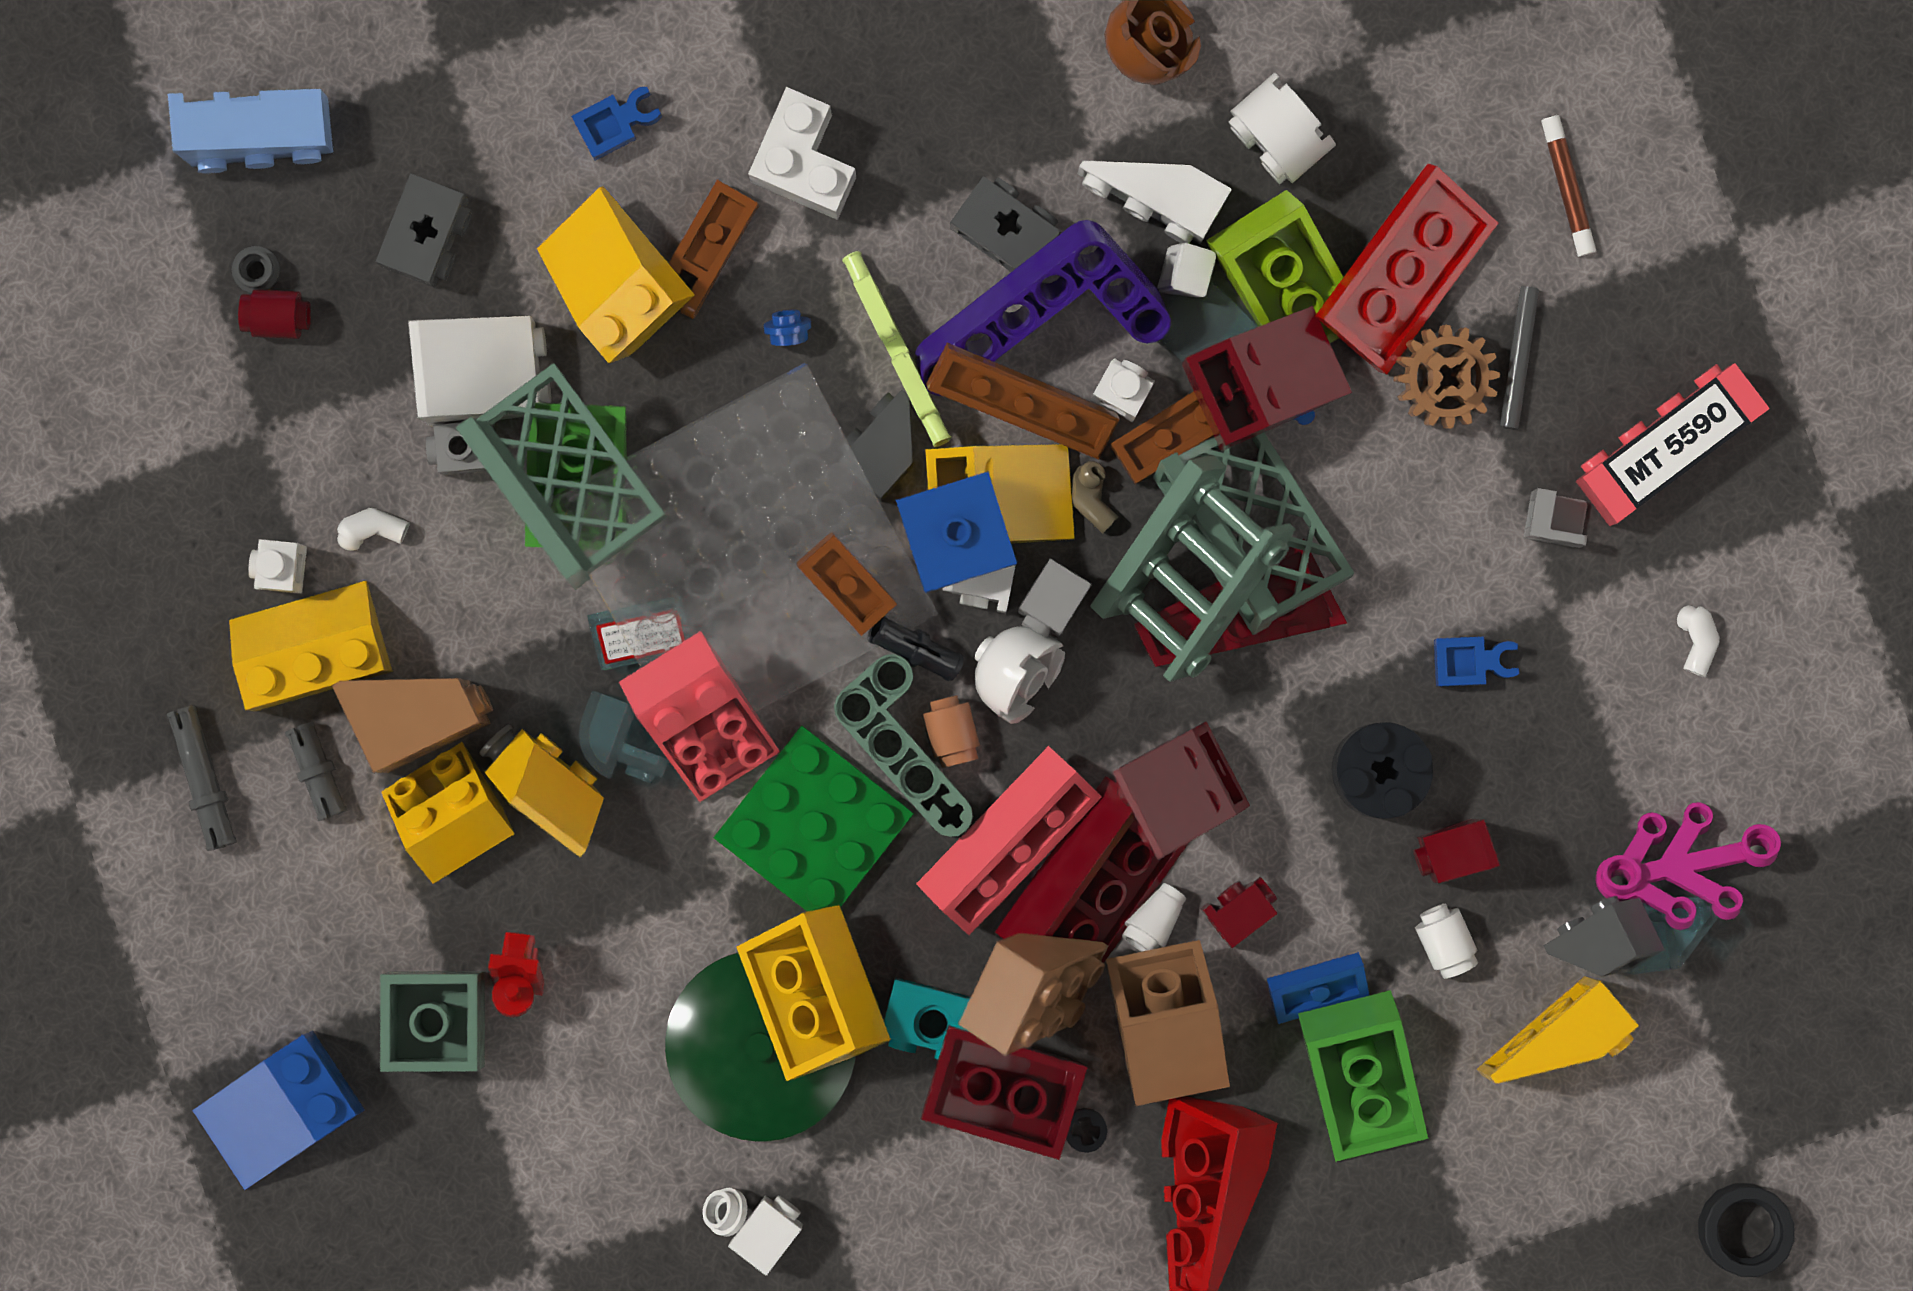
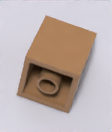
[332,678,493,773]
[1106,940,1230,1106]

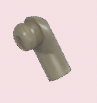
[1072,461,1118,534]

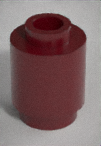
[238,290,311,339]

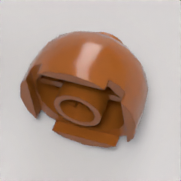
[1104,0,1201,85]

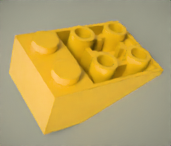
[925,444,1075,544]

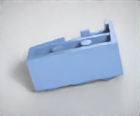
[168,89,333,173]

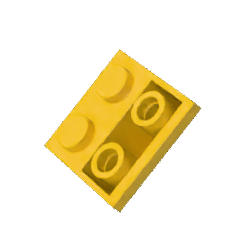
[381,742,515,884]

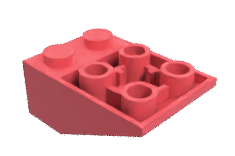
[619,631,780,802]

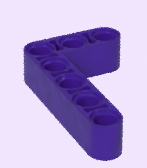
[915,220,1171,396]

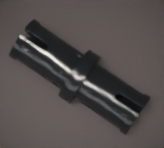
[867,616,964,681]

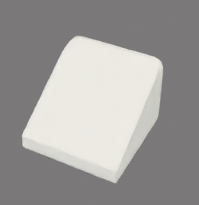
[1157,243,1216,298]

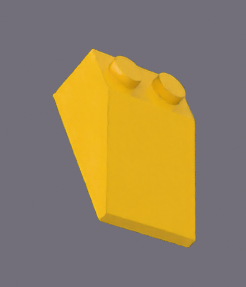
[537,186,695,363]
[1477,976,1639,1084]

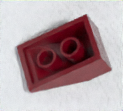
[920,1025,1087,1160]

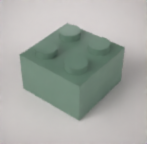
[380,971,485,1072]

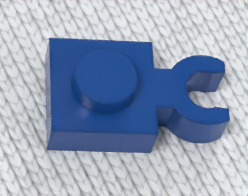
[571,87,662,161]
[1434,637,1519,687]

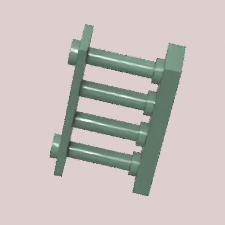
[1090,455,1296,682]

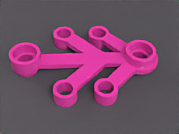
[1596,802,1781,930]

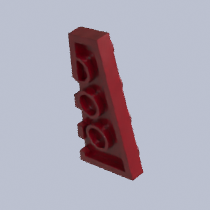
[1133,539,1347,667]

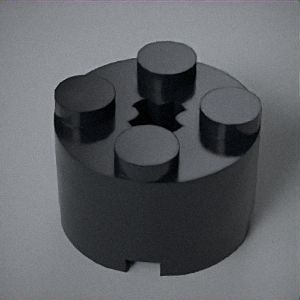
[1331,722,1433,819]

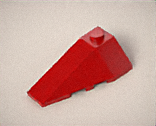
[1161,1096,1277,1291]

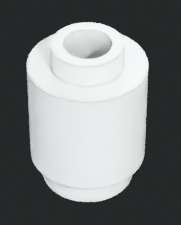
[1415,904,1478,979]

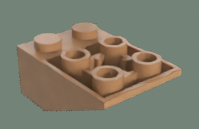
[959,933,1108,1055]

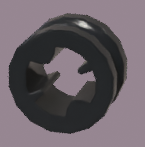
[1066,1108,1108,1153]

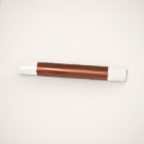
[1541,115,1597,257]

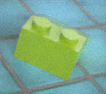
[1206,190,1343,343]

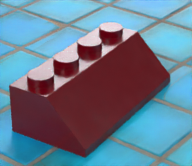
[995,776,1189,963]

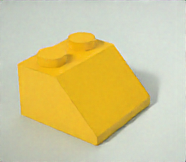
[485,729,604,857]

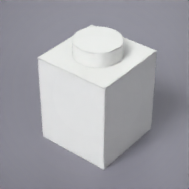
[728,1195,803,1275]

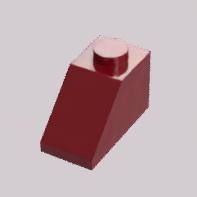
[1413,819,1500,883]

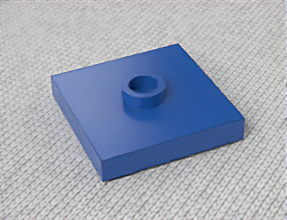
[896,472,1017,593]

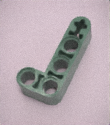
[834,654,973,837]

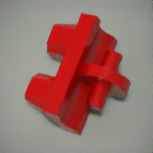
[488,932,544,1017]

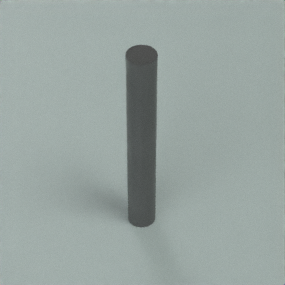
[1500,286,1539,430]

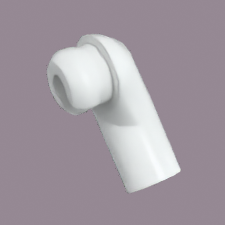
[337,508,410,551]
[1677,605,1720,678]

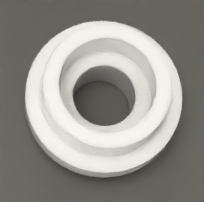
[703,1188,747,1237]

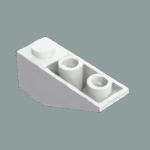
[1078,161,1232,244]

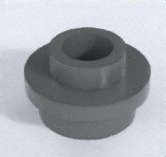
[232,246,280,294]

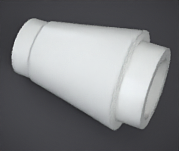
[1122,883,1186,952]

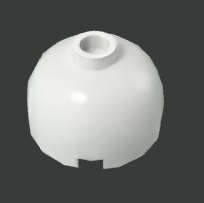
[975,626,1065,724]

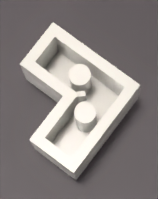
[748,87,856,220]

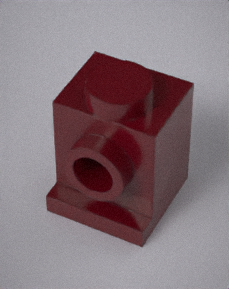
[1200,877,1278,948]

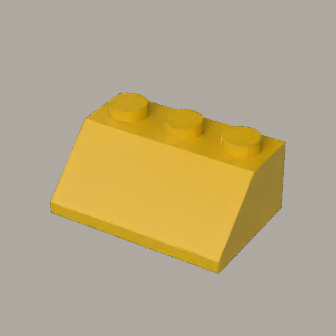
[229,581,393,711]
[736,905,891,1081]

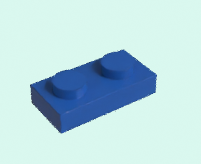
[1267,952,1369,1024]

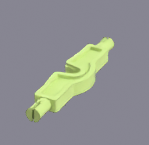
[842,251,952,447]

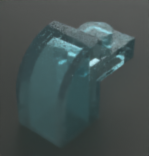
[579,690,671,783]

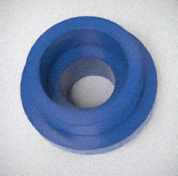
[764,310,811,346]

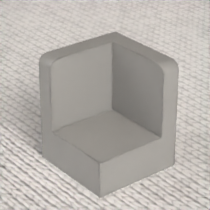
[1523,488,1587,548]

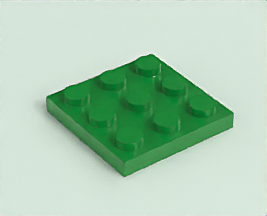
[713,725,914,912]

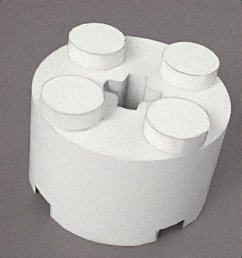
[1228,73,1336,185]

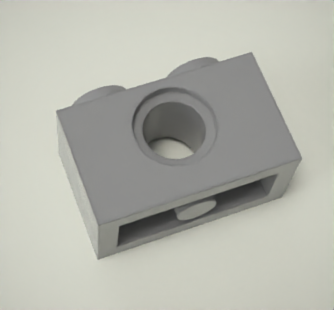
[1018,559,1091,638]

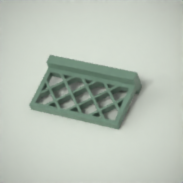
[455,363,667,590]
[1153,433,1354,635]

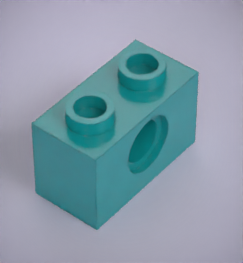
[884,977,971,1059]

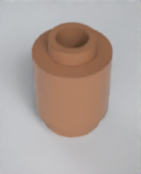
[923,695,980,768]

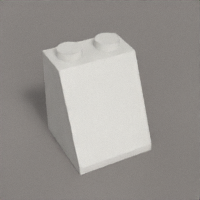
[408,316,551,427]

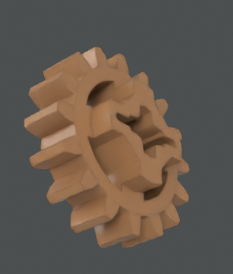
[1394,325,1500,429]

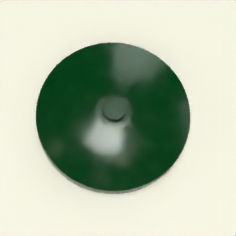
[665,952,856,1142]

